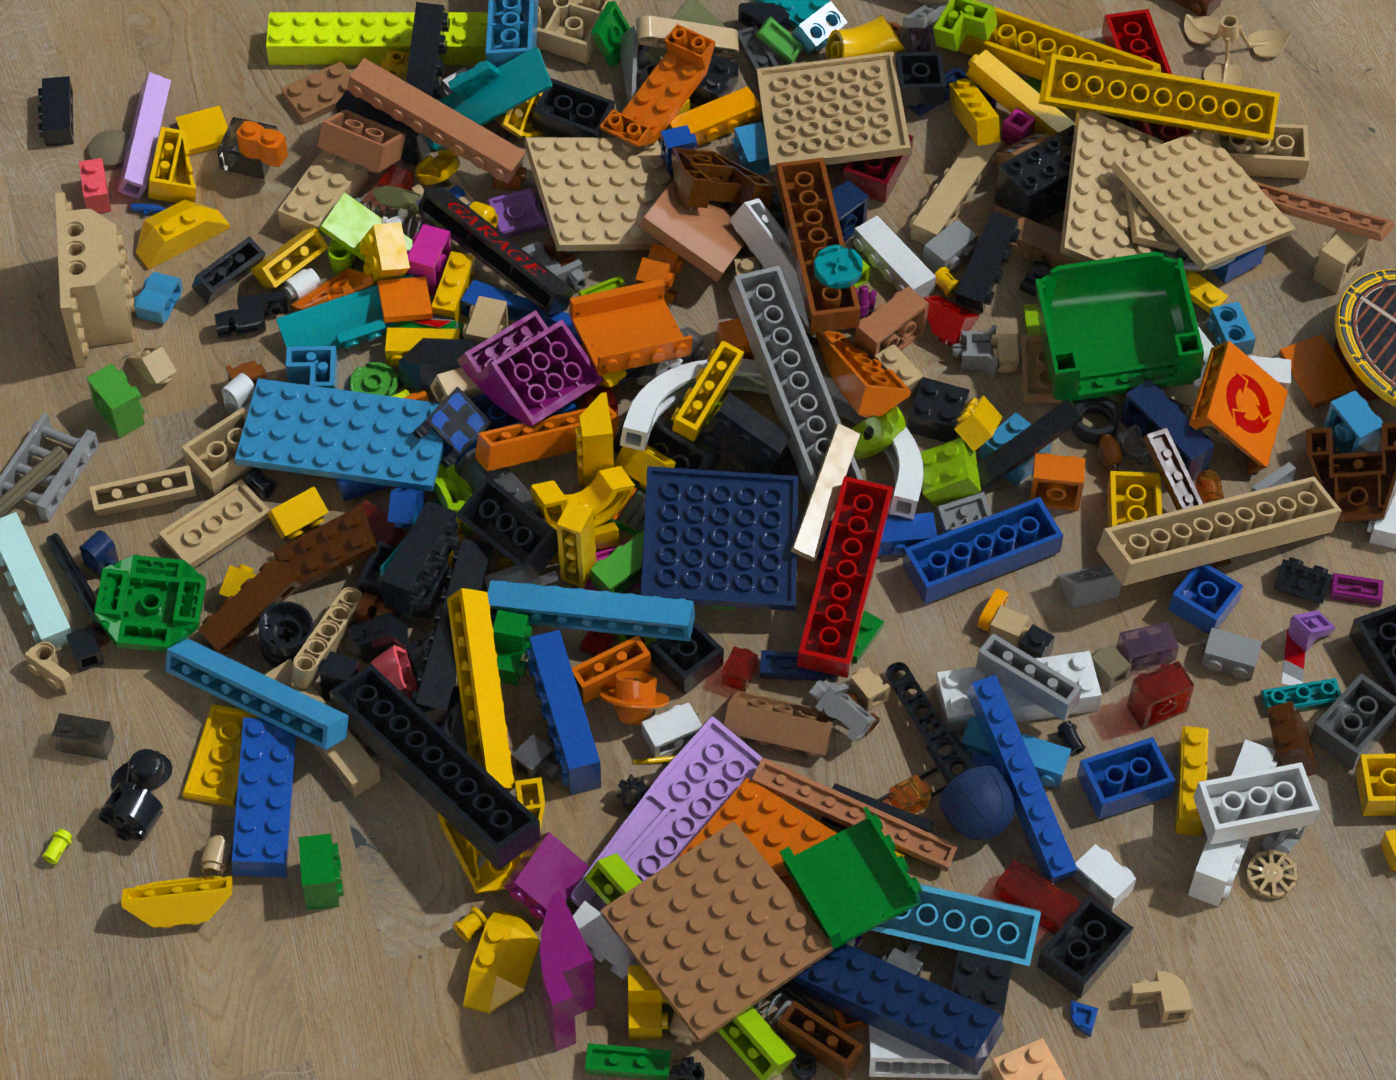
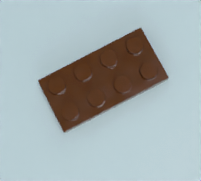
[273,505,378,596]

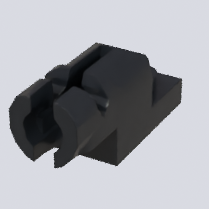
[214,291,288,339]

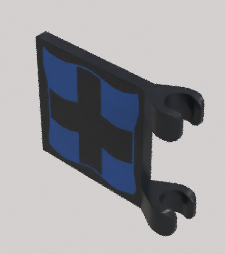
[412,386,492,468]

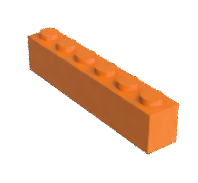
[475,407,619,471]

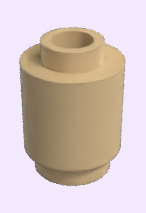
[200,835,233,876]

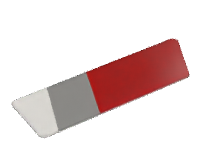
[1282,629,1306,685]

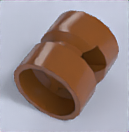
[355,592,400,624]

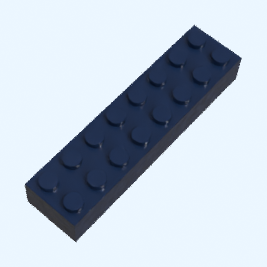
[787,943,1004,1075]

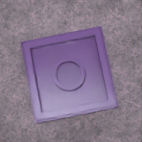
[487,188,546,237]

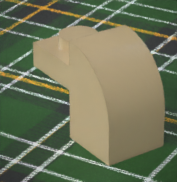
[1128,971,1192,1023]

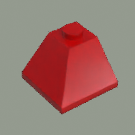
[923,295,980,346]

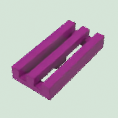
[1329,573,1384,606]

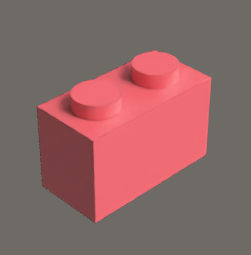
[79,158,112,214]

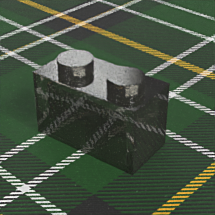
[51,713,115,760]

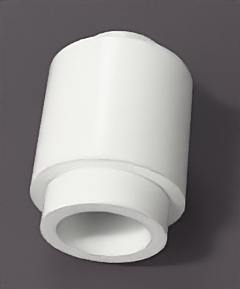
[284,268,321,301]

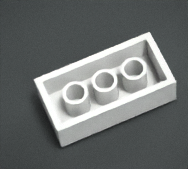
[1193,762,1320,845]

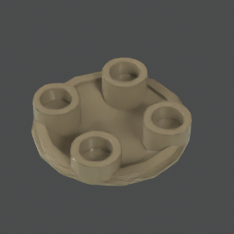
[88,130,130,170]

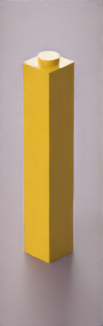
[966,49,1075,136]

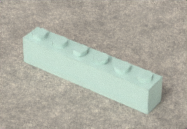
[0,512,72,649]

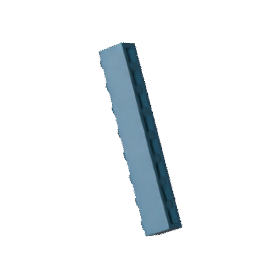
[487,580,695,641]
[165,639,349,750]

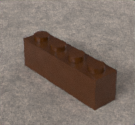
[198,559,301,655]

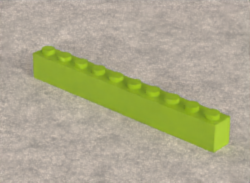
[584,853,796,1080]

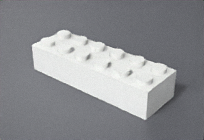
[935,651,1102,732]
[1188,739,1277,907]

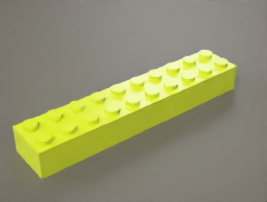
[266,12,488,65]

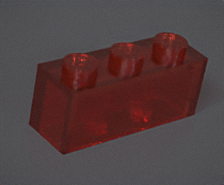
[993,860,1082,935]

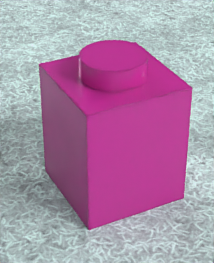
[1001,107,1036,145]

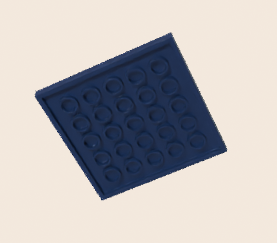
[641,466,798,611]

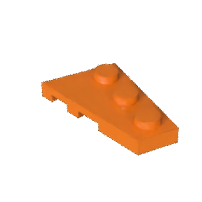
[291,268,374,312]

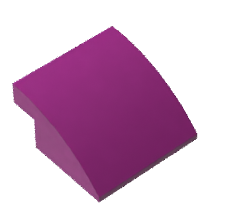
[457,310,604,427]
[540,890,596,1052]

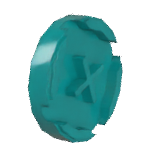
[814,245,863,289]

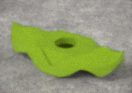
[851,407,906,461]
[434,463,474,538]

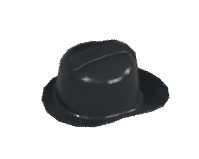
[111,749,173,792]

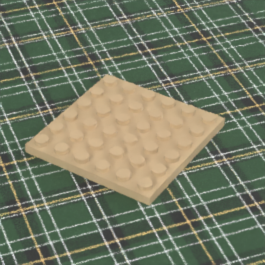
[757,51,911,172]
[1110,131,1296,271]
[524,137,672,251]

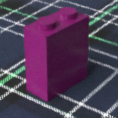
[503,832,589,920]

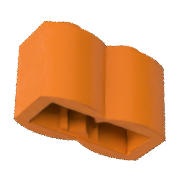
[236,121,288,167]

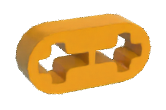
[977,588,1010,632]

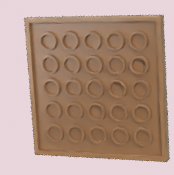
[600,821,833,1043]

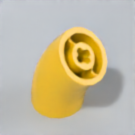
[826,14,906,60]

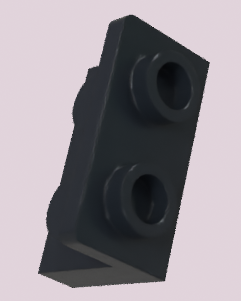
[1273,557,1332,605]

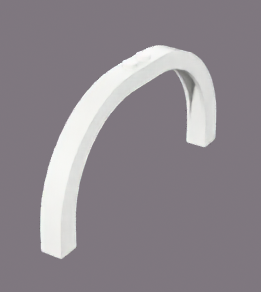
[620,359,923,519]

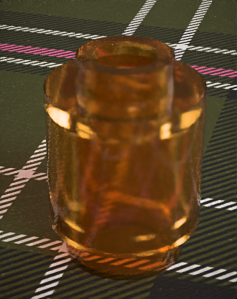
[1196,470,1224,504]

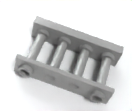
[0,413,99,522]

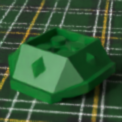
[94,555,207,653]

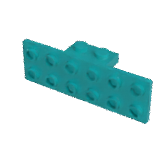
[433,47,552,150]
[276,274,414,350]

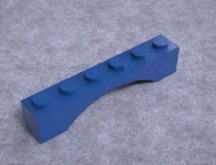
[461,279,583,346]

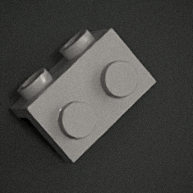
[936,492,994,533]

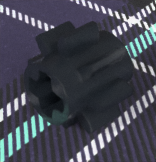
[616,774,650,808]
[670,1056,705,1080]

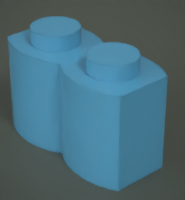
[134,272,183,324]

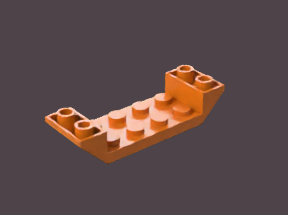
[600,24,716,147]

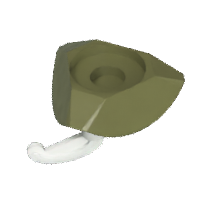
[372,185,422,224]

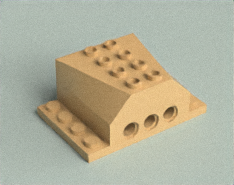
[55,192,136,368]

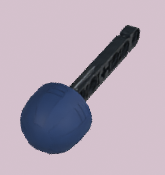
[886,662,1015,841]

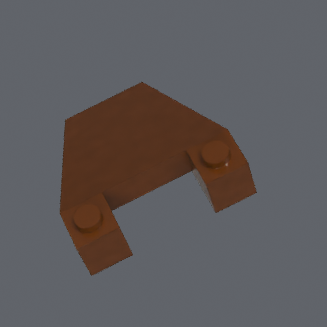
[671,147,776,211]
[1306,422,1396,523]

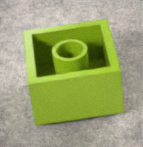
[920,437,981,507]

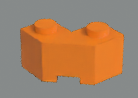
[635,243,684,294]

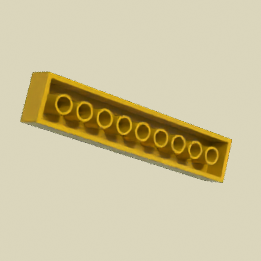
[958,0,1161,81]
[1039,54,1280,142]

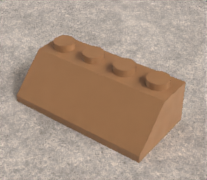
[724,690,837,757]

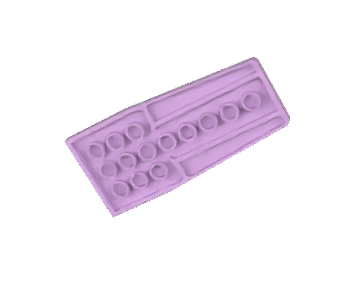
[570,716,782,912]

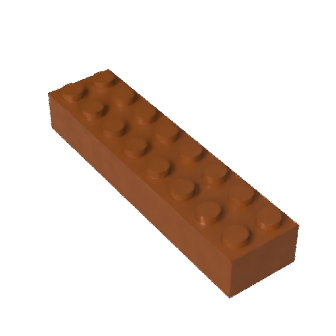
[775,158,861,333]

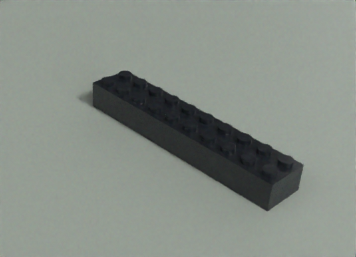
[330,664,541,870]

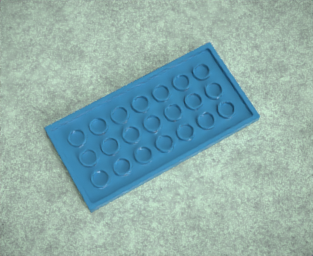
[235,378,445,492]

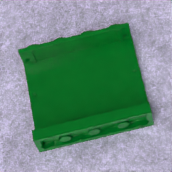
[780,807,922,949]

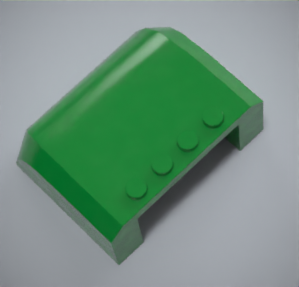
[1035,252,1204,401]

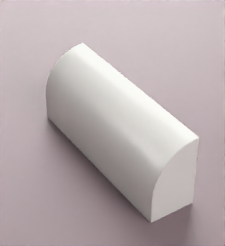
[868,1025,982,1079]

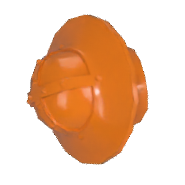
[600,671,670,726]

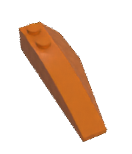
[816,331,911,418]

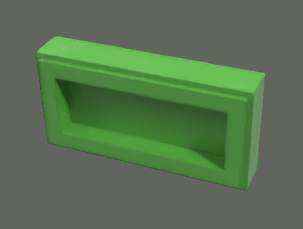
[756,16,804,64]

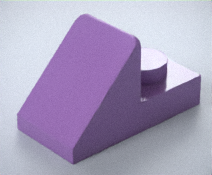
[1288,611,1336,652]

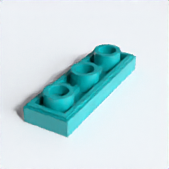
[1260,678,1342,717]

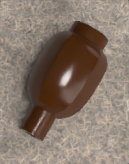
[1096,434,1122,474]

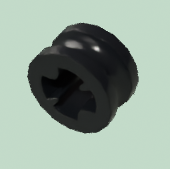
[792,1052,817,1080]

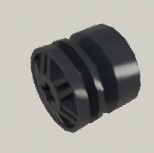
[259,601,313,668]

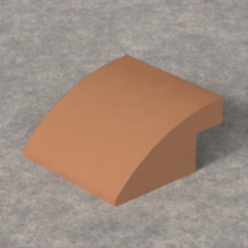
[639,180,746,282]

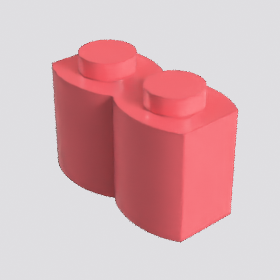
[371,645,418,698]

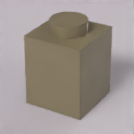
[1091,644,1132,692]

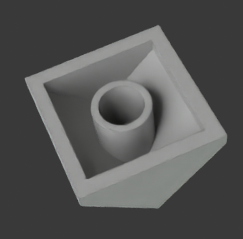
[1057,563,1121,609]

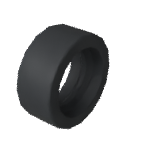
[1072,397,1120,445]

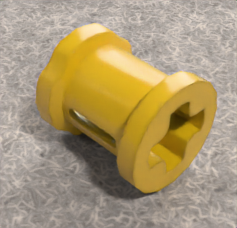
[934,267,961,298]
[453,906,487,943]

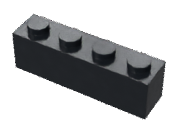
[956,211,1021,312]

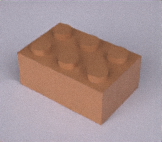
[317,109,406,173]
[854,286,929,360]

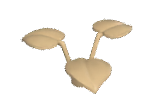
[1184,14,1290,85]

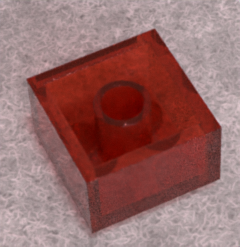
[1127,661,1195,731]

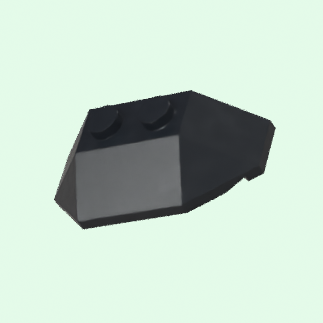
[398,338,477,389]

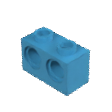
[1207,302,1256,355]

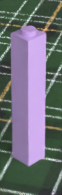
[117,72,171,199]

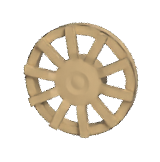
[1246,849,1298,899]

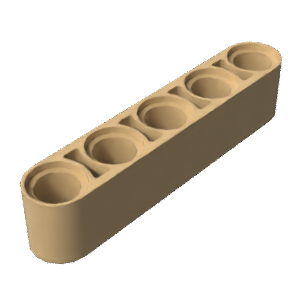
[636,15,739,58]
[291,587,362,688]

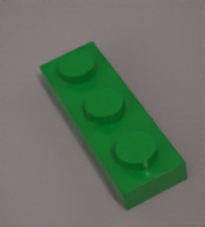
[585,1043,671,1080]

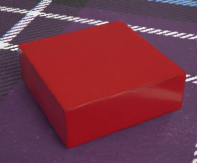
[579,631,614,657]

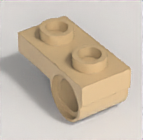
[25,642,74,694]

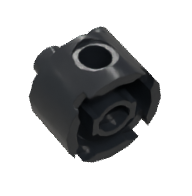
[98,782,163,841]

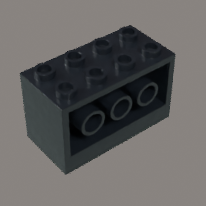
[994,125,1075,223]

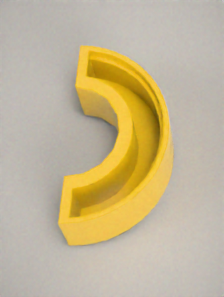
[531,466,634,530]

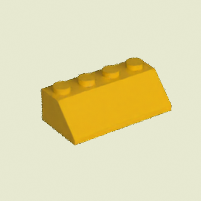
[575,392,614,489]

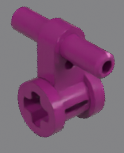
[854,285,877,332]

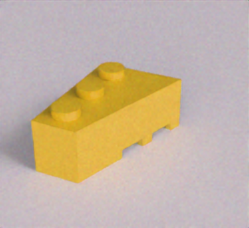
[148,127,196,203]

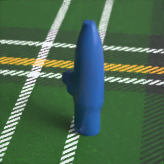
[130,203,167,216]

